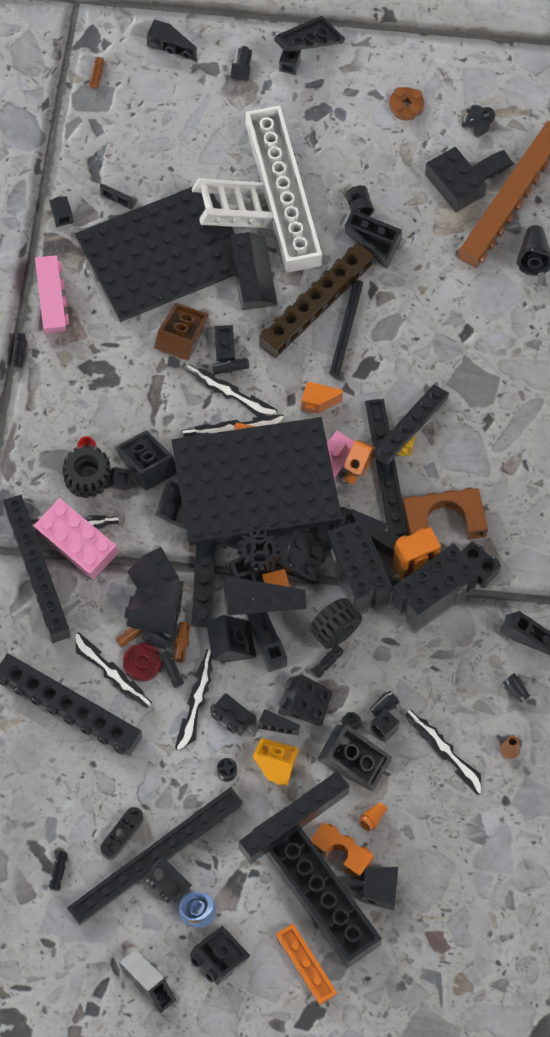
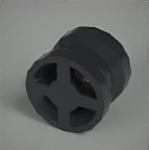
[217,758,237,782]

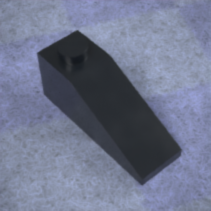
[500,611,550,655]

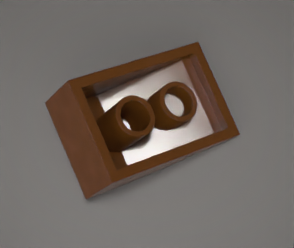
[154,302,210,361]

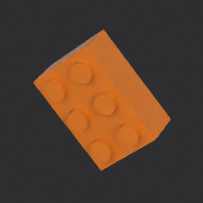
[392,527,441,581]

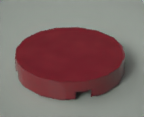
[123,643,162,682]

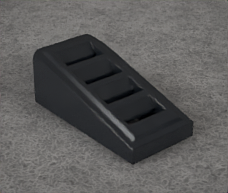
[258,709,300,736]

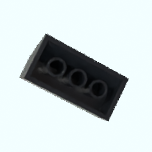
[229,232,278,311]

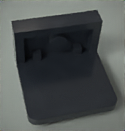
[278,674,332,726]

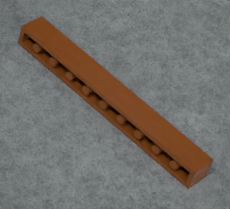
[458,120,550,268]

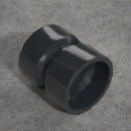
[345,185,374,216]

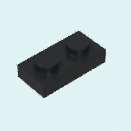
[215,325,235,362]

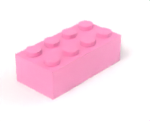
[34,498,119,580]

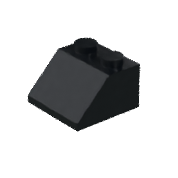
[127,547,179,589]
[206,615,256,662]

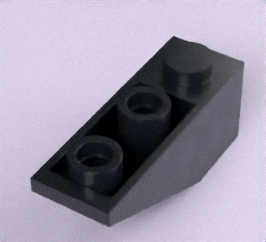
[147,19,197,60]

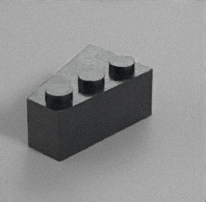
[345,210,402,269]

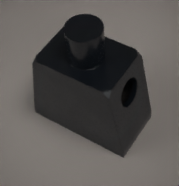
[350,867,398,911]

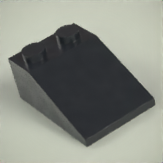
[115,430,177,491]
[317,724,392,791]

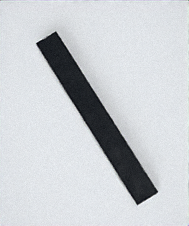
[365,399,408,537]

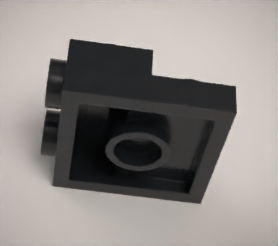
[190,925,251,986]

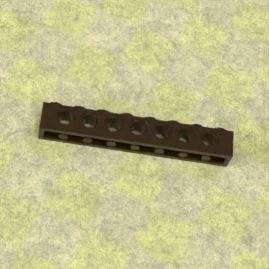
[259,243,374,359]

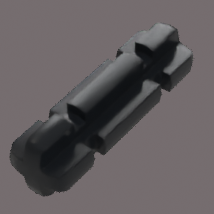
[13,333,26,368]
[312,645,344,678]
[159,650,184,688]
[49,851,68,891]

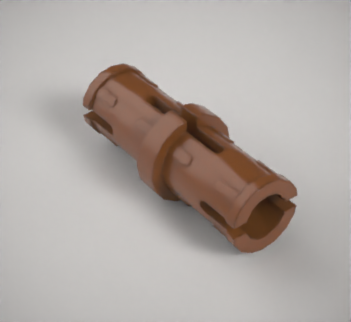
[172,622,191,663]

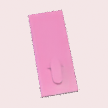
[327,431,354,479]

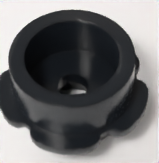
[341,712,361,730]

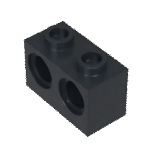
[461,541,501,588]
[143,856,192,904]

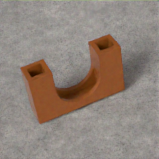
[403,487,488,540]

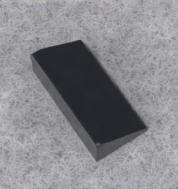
[100,183,138,210]

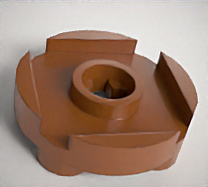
[389,87,425,121]

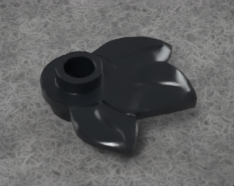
[461,105,495,137]

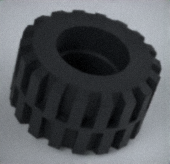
[62,445,111,498]
[309,598,362,649]

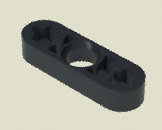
[100,807,143,860]

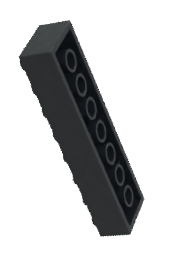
[253,807,382,968]

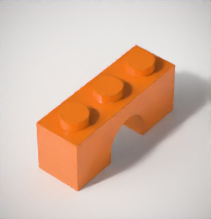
[311,822,374,879]

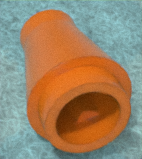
[359,802,388,831]

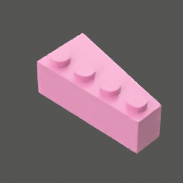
[35,255,69,334]

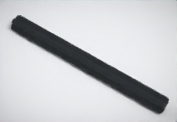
[330,279,363,376]

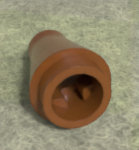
[500,736,520,759]

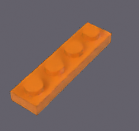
[275,923,338,1006]

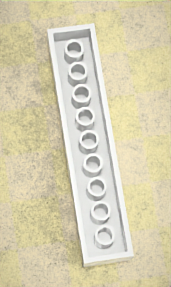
[245,106,322,273]

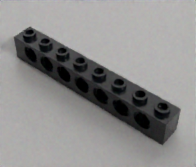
[3,495,71,643]
[0,653,142,757]

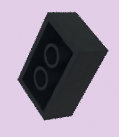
[425,146,487,213]

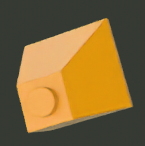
[253,738,299,786]

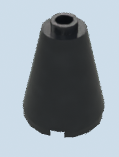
[517,225,550,276]

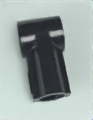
[230,46,252,81]

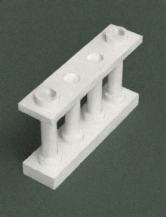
[192,178,273,228]

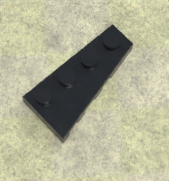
[274,16,345,52]

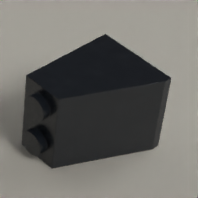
[124,581,184,635]

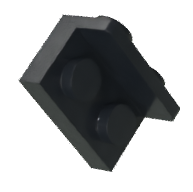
[210,693,256,736]

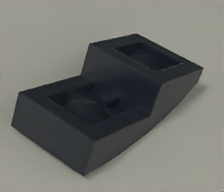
[472,150,514,181]

